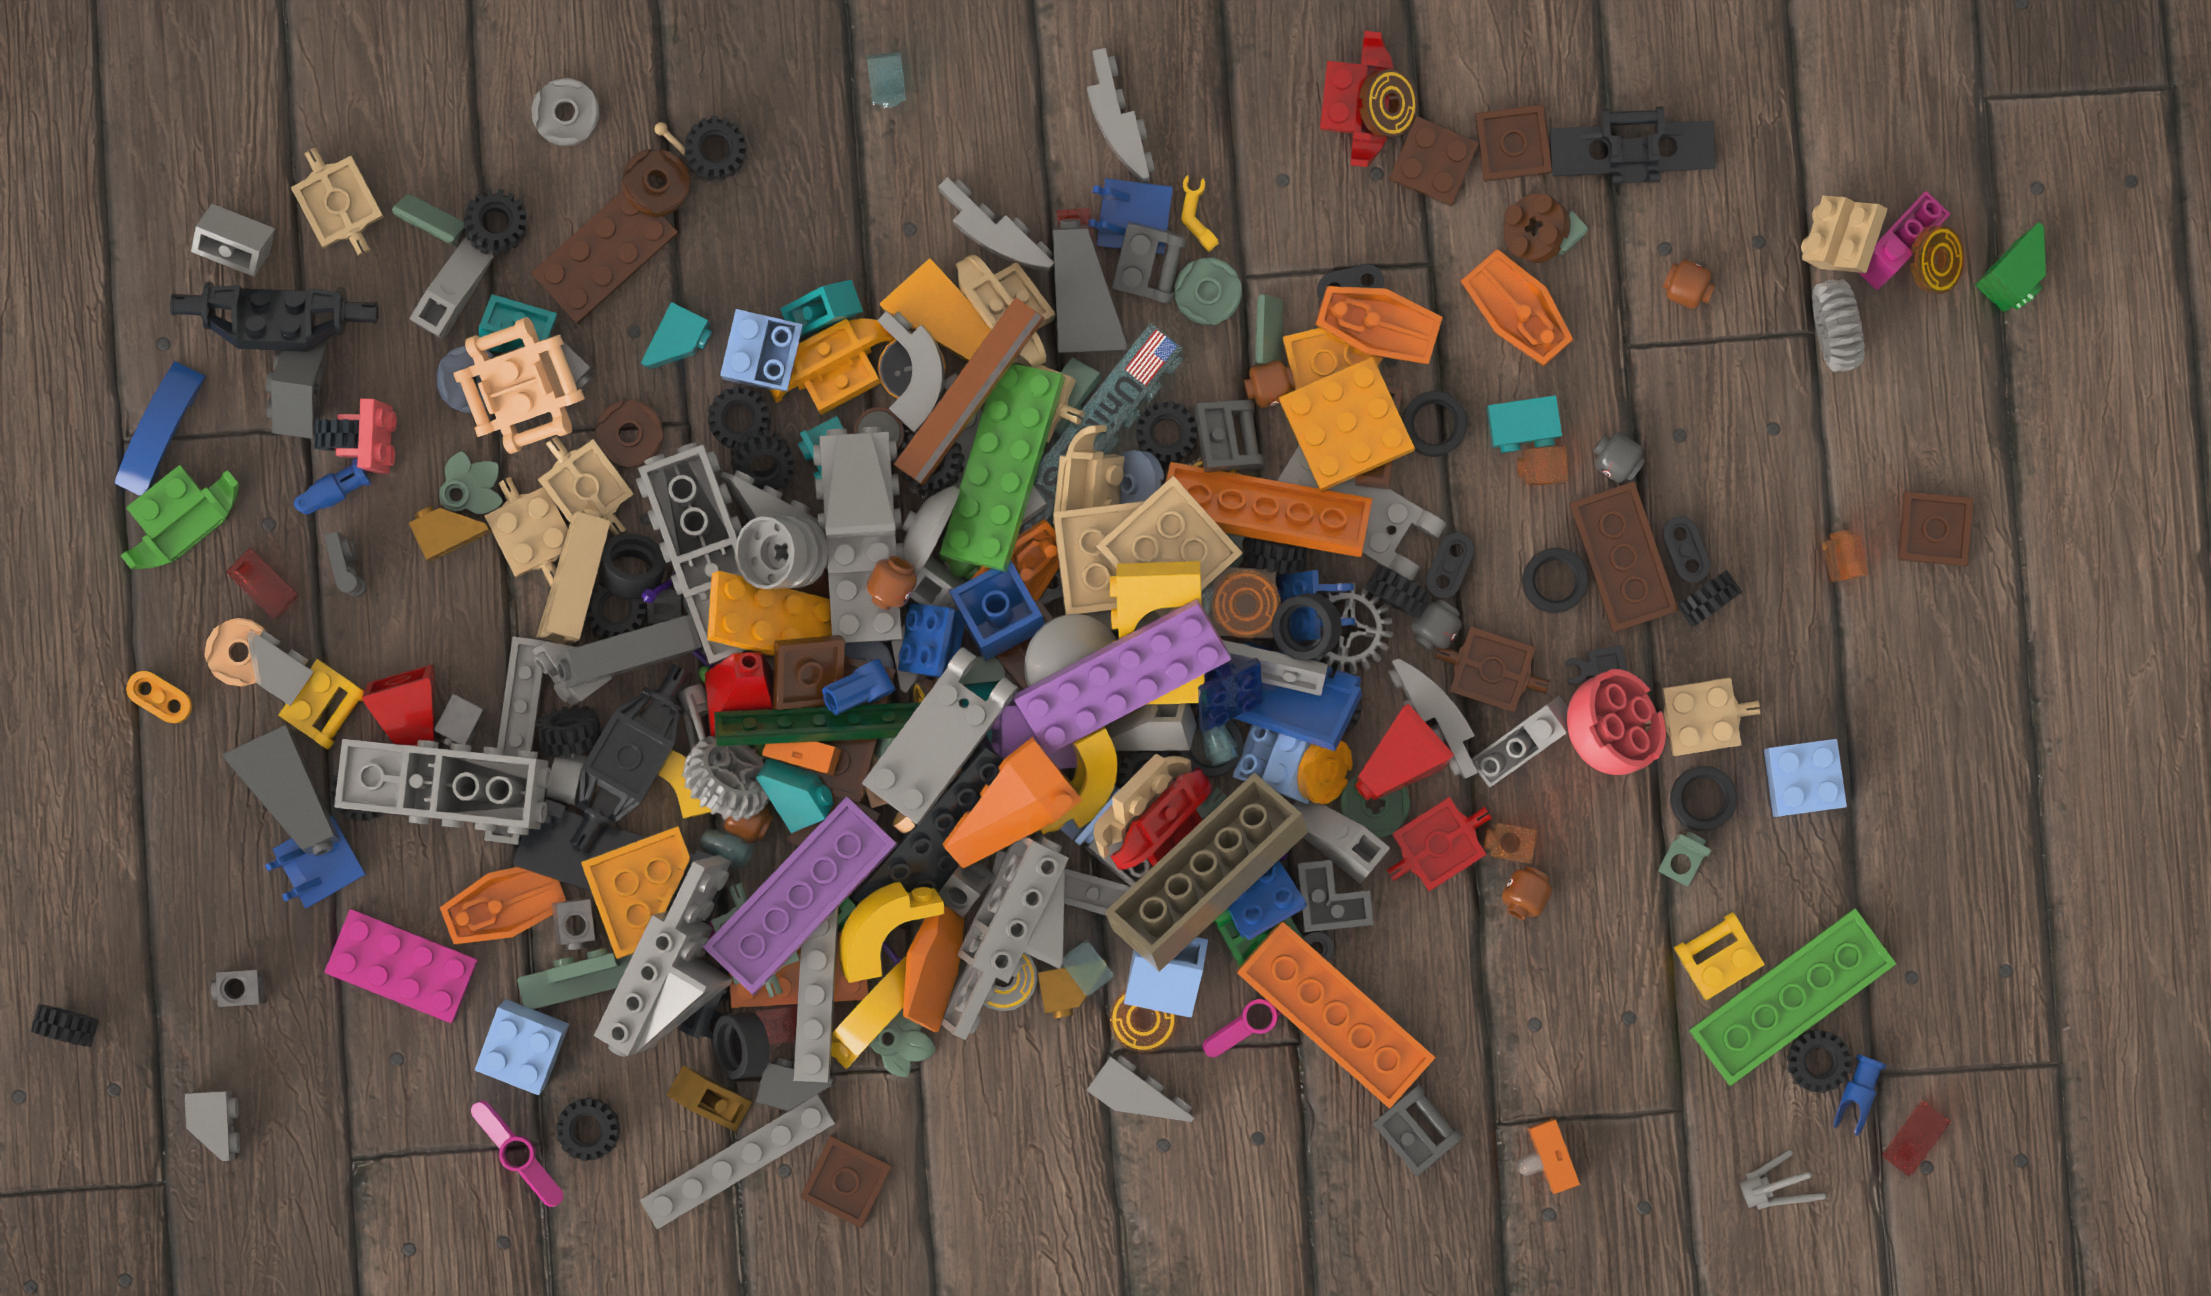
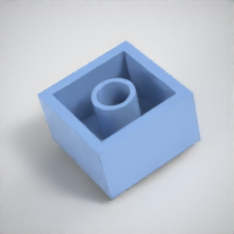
[1763,739,1847,817]
[475,999,569,1095]

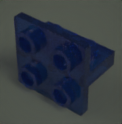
[1198,658,1262,732]

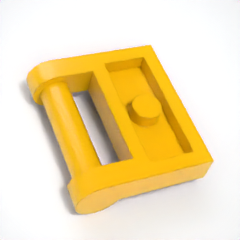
[278,659,364,750]
[1674,912,1765,1000]

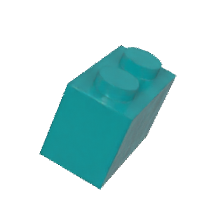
[1486,395,1562,453]

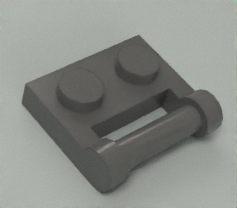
[1112,221,1188,303]
[1194,400,1264,472]
[324,532,367,597]
[1372,1084,1464,1176]

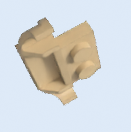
[955,255,1056,368]
[1053,425,1125,524]
[1093,754,1192,858]

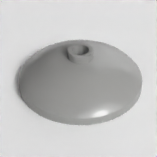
[901,486,960,577]
[1024,614,1117,687]

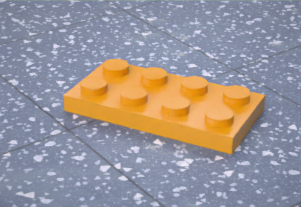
[707,570,832,656]

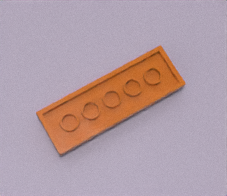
[1166,462,1373,557]
[1236,921,1436,1109]

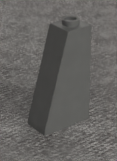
[1053,219,1127,353]
[557,614,702,689]
[223,725,341,856]

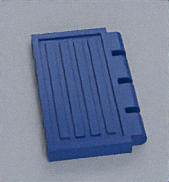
[1208,641,1362,751]

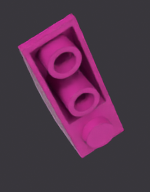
[1858,191,1950,291]

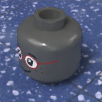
[1592,432,1645,483]
[1411,599,1462,652]

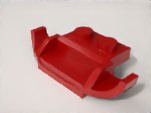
[1320,31,1394,167]
[1110,767,1212,869]

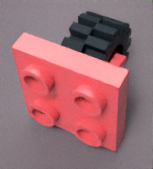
[314,399,397,474]

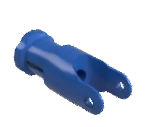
[294,458,372,515]
[1833,1054,1887,1136]

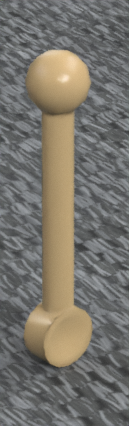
[654,122,685,157]

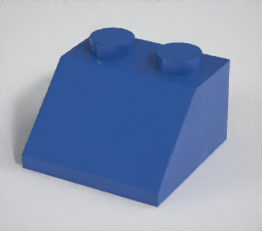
[949,560,1045,662]

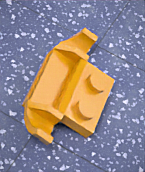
[769,318,895,415]

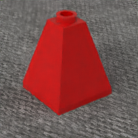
[705,652,775,737]
[362,664,436,746]
[1354,704,1454,801]

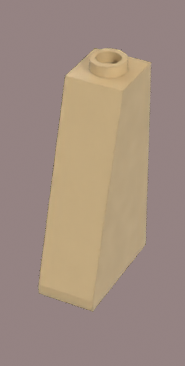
[536,509,610,646]

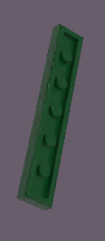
[714,702,921,746]

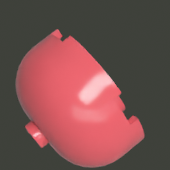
[1567,669,1666,775]

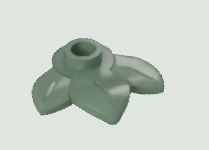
[439,451,503,515]
[870,1010,936,1077]

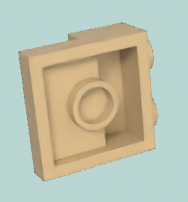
[1801,195,1888,273]

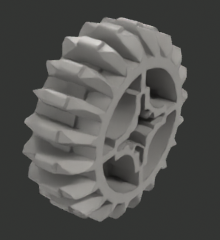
[1812,279,1865,372]
[1306,582,1393,675]
[682,736,770,822]

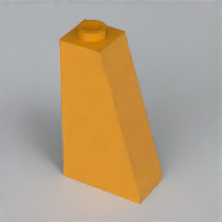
[879,258,991,362]

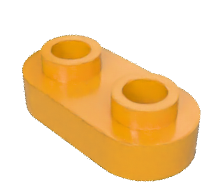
[126,671,192,724]

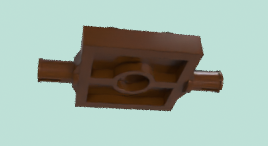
[1435,626,1550,713]

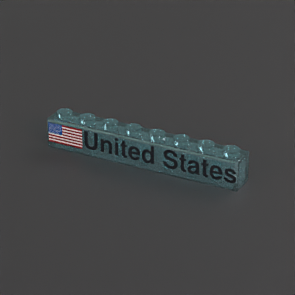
[1018,322,1184,536]

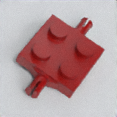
[1386,797,1492,892]

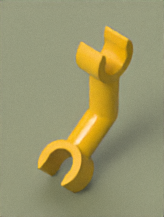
[1181,175,1219,252]

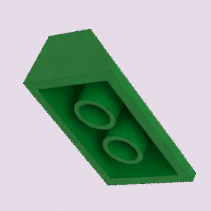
[1975,222,2046,313]

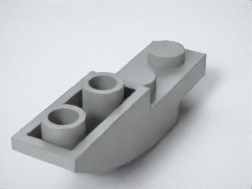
[1087,48,1155,183]
[938,177,1055,272]
[1388,658,1478,780]

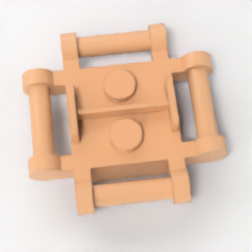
[453,317,585,454]

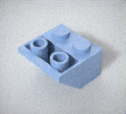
[720,309,803,391]
[1233,725,1311,804]
[1124,937,1208,1018]

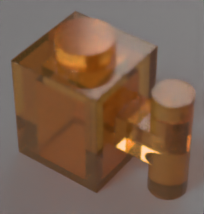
[1822,530,1869,583]

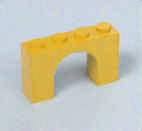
[1110,561,1205,705]

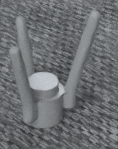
[678,684,750,751]
[1740,1150,1826,1210]

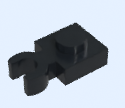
[1565,645,1627,685]

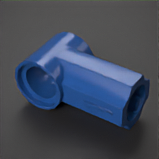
[822,659,896,716]

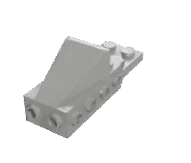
[813,427,903,644]
[636,442,749,664]
[334,739,551,835]
[941,833,1069,1040]
[594,855,733,1057]

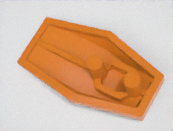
[1461,249,1573,367]
[1315,286,1443,365]
[970,519,1059,602]
[440,867,567,945]
[903,905,964,1032]

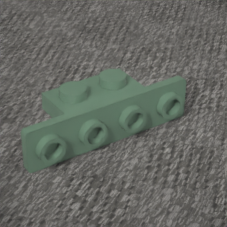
[517,948,633,1009]

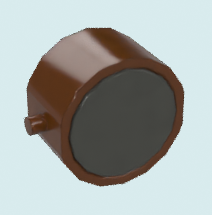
[849,407,910,453]

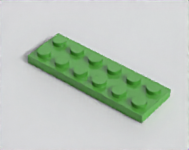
[940,363,1065,572]
[1688,908,1896,1086]

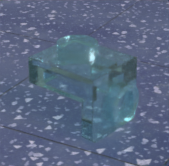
[867,52,906,107]

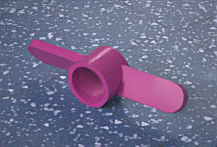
[1202,999,1282,1058]
[471,1100,563,1207]

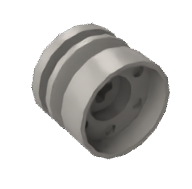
[735,515,828,589]

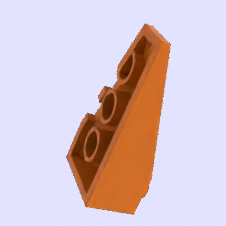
[942,737,1082,869]

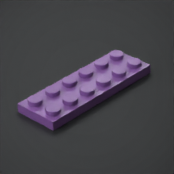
[1014,599,1231,755]
[703,797,897,996]

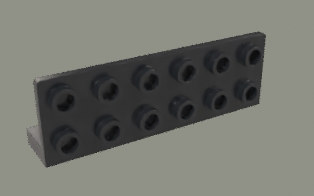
[851,735,1005,929]
[513,799,730,925]

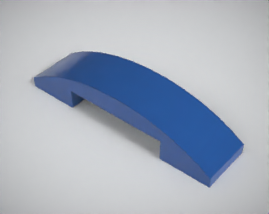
[114,361,206,496]

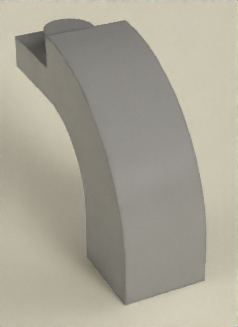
[877,311,945,433]

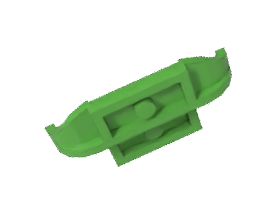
[121,465,239,569]

